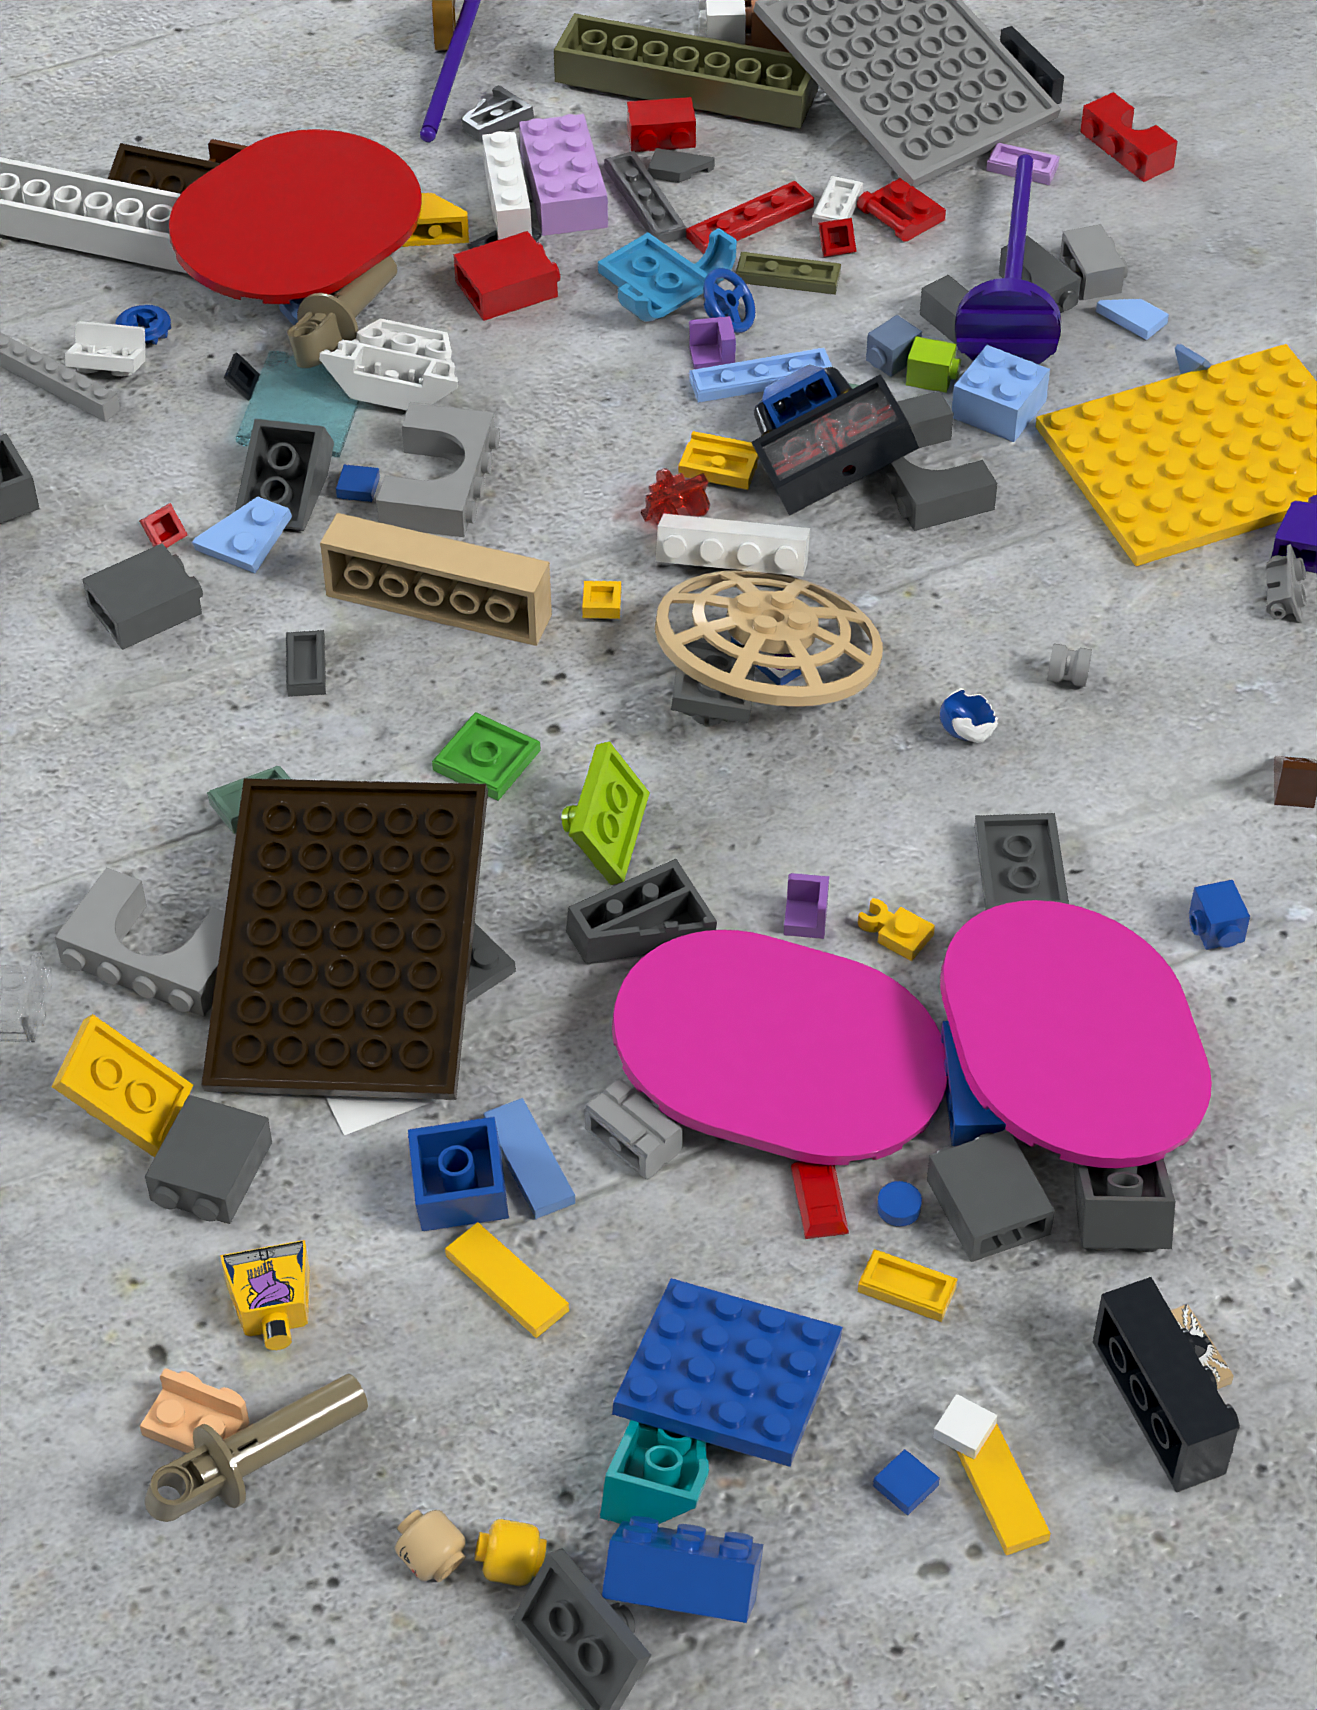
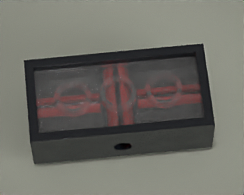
[751,374,919,516]

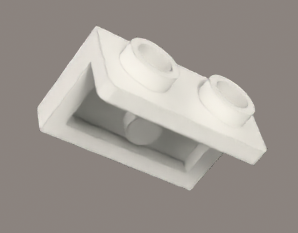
[65,321,145,376]

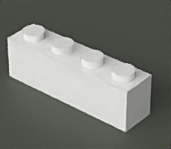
[482,131,532,240]
[655,514,810,577]

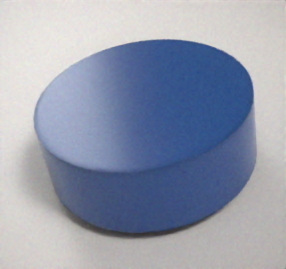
[877,1181,922,1226]

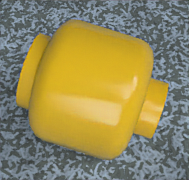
[474,1518,547,1587]

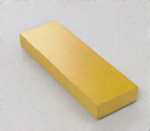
[445,1222,569,1338]
[956,1422,1051,1556]

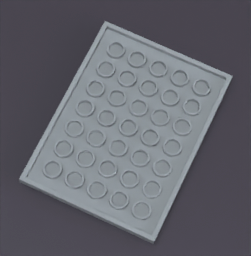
[753,0,1061,187]

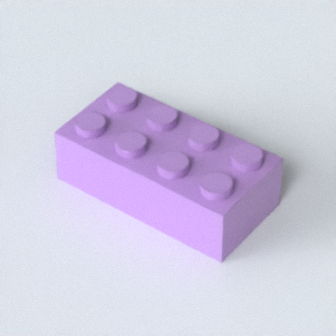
[519,114,608,236]

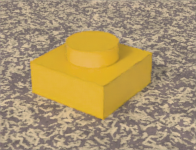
[582,581,622,619]

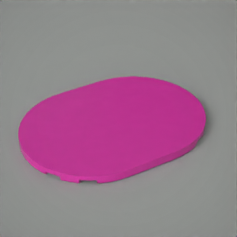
[940,900,1212,1168]
[612,930,948,1165]

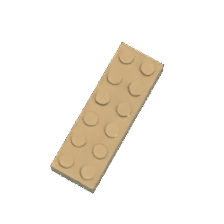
[320,513,552,646]

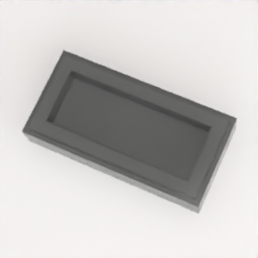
[286,630,326,697]

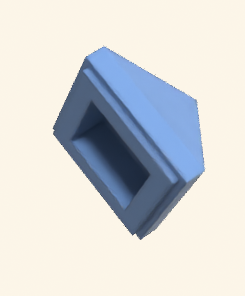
[1175,344,1212,374]

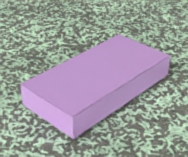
[986,143,1060,185]

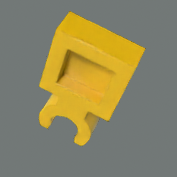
[858,898,935,961]

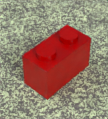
[627,97,696,152]

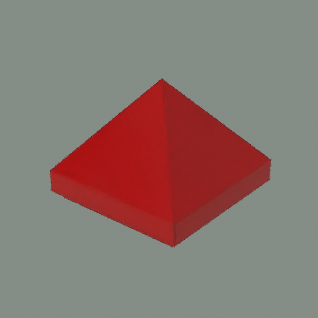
[818,218,857,257]
[139,503,188,548]

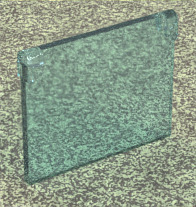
[235,351,360,458]

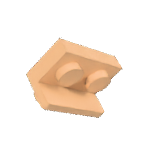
[140,1368,250,1453]

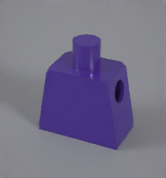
[1271,495,1317,573]

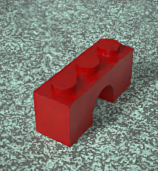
[1080,92,1178,182]

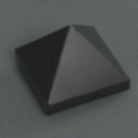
[224,352,261,401]

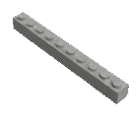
[0,332,120,422]

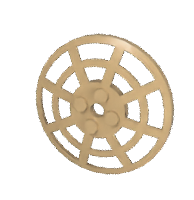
[655,570,883,707]

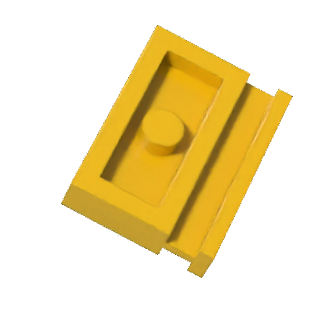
[678,431,759,490]

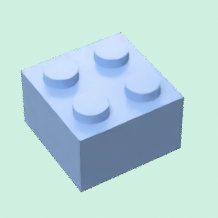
[952,345,1050,442]

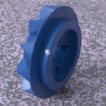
[115,305,172,345]

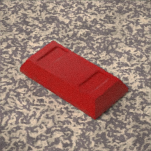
[791,1161,849,1239]

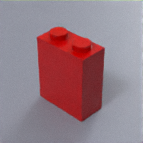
[453,231,561,321]

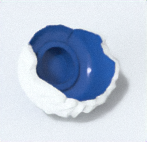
[940,688,998,743]

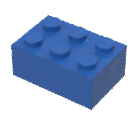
[602,1516,764,1623]

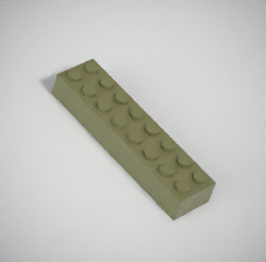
[554,13,818,129]

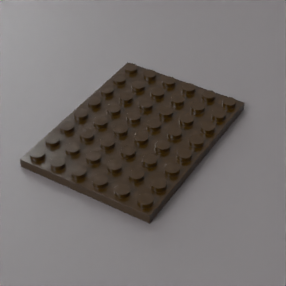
[201,778,488,1100]

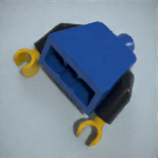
[754,364,852,436]

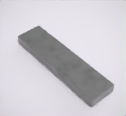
[604,151,687,243]

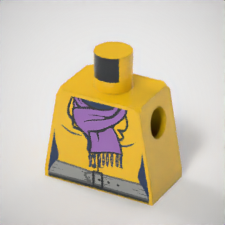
[220,1240,310,1350]

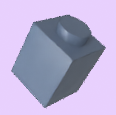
[866,315,922,377]

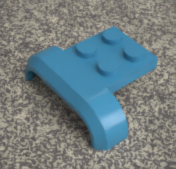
[598,228,737,322]

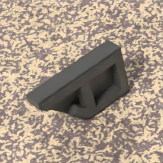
[648,148,715,183]

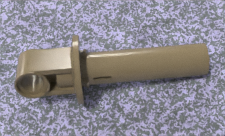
[287,256,397,368]
[144,1373,368,1522]

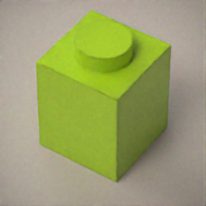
[906,336,961,393]

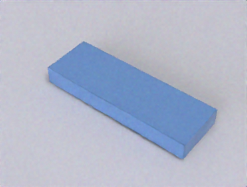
[483,1098,575,1219]

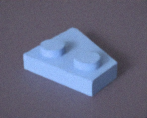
[192,497,292,573]

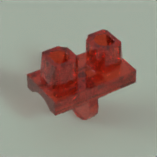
[640,468,711,526]

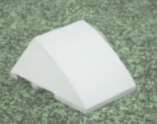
[319,318,458,410]

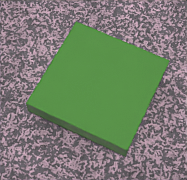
[432,712,541,801]

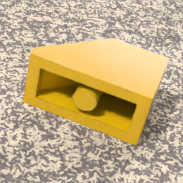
[402,193,469,247]

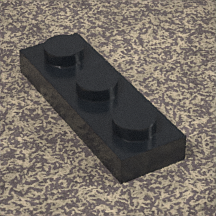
[1000,26,1064,104]

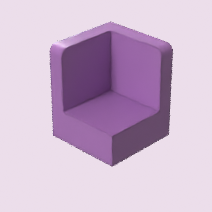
[689,316,736,369]
[784,873,829,939]

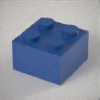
[408,1117,509,1231]

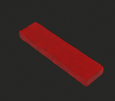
[686,181,814,254]

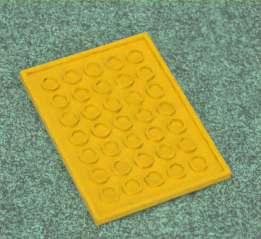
[1035,344,1317,566]

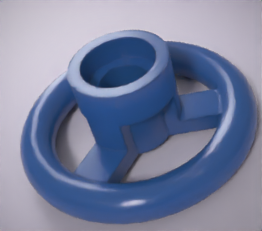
[703,268,756,333]

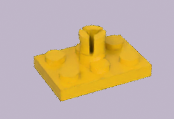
[51,1014,193,1158]

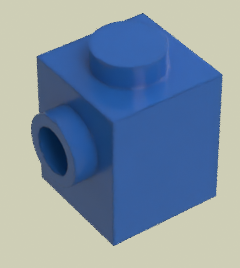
[1189,879,1250,950]

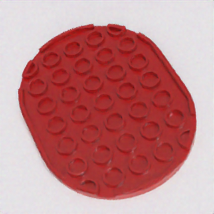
[169,129,422,304]

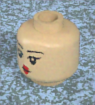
[395,1510,466,1582]

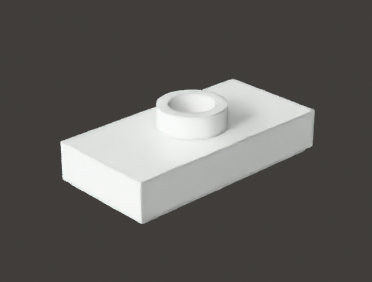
[812,176,863,227]

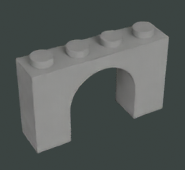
[376,402,500,538]
[55,867,225,1017]

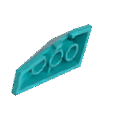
[600,1420,709,1525]

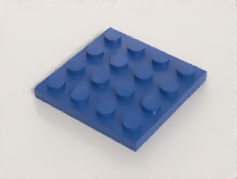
[612,1278,843,1467]

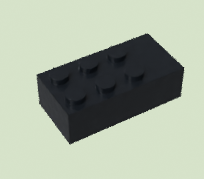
[1092,1277,1240,1493]

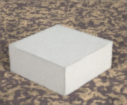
[933,1394,997,1459]

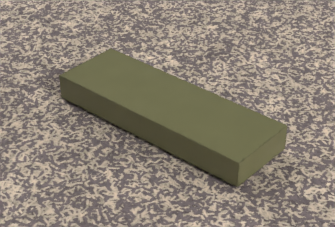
[735,252,841,295]

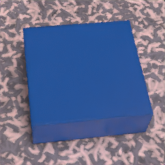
[336,464,380,502]
[873,1449,940,1516]

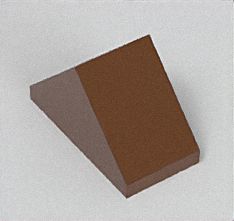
[1274,756,1317,808]

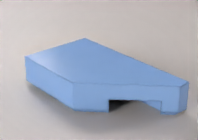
[1096,299,1169,340]

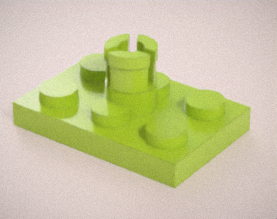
[561,741,650,885]

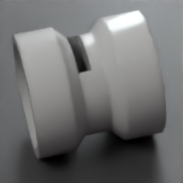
[1047,643,1092,687]

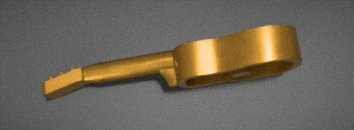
[432,0,456,51]

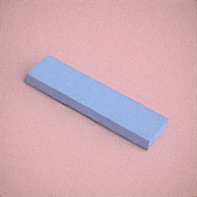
[689,348,832,403]

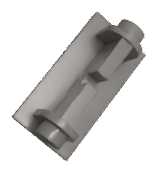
[1266,544,1307,623]

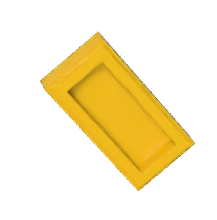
[857,1249,958,1322]

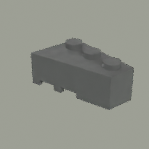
[566,859,717,963]

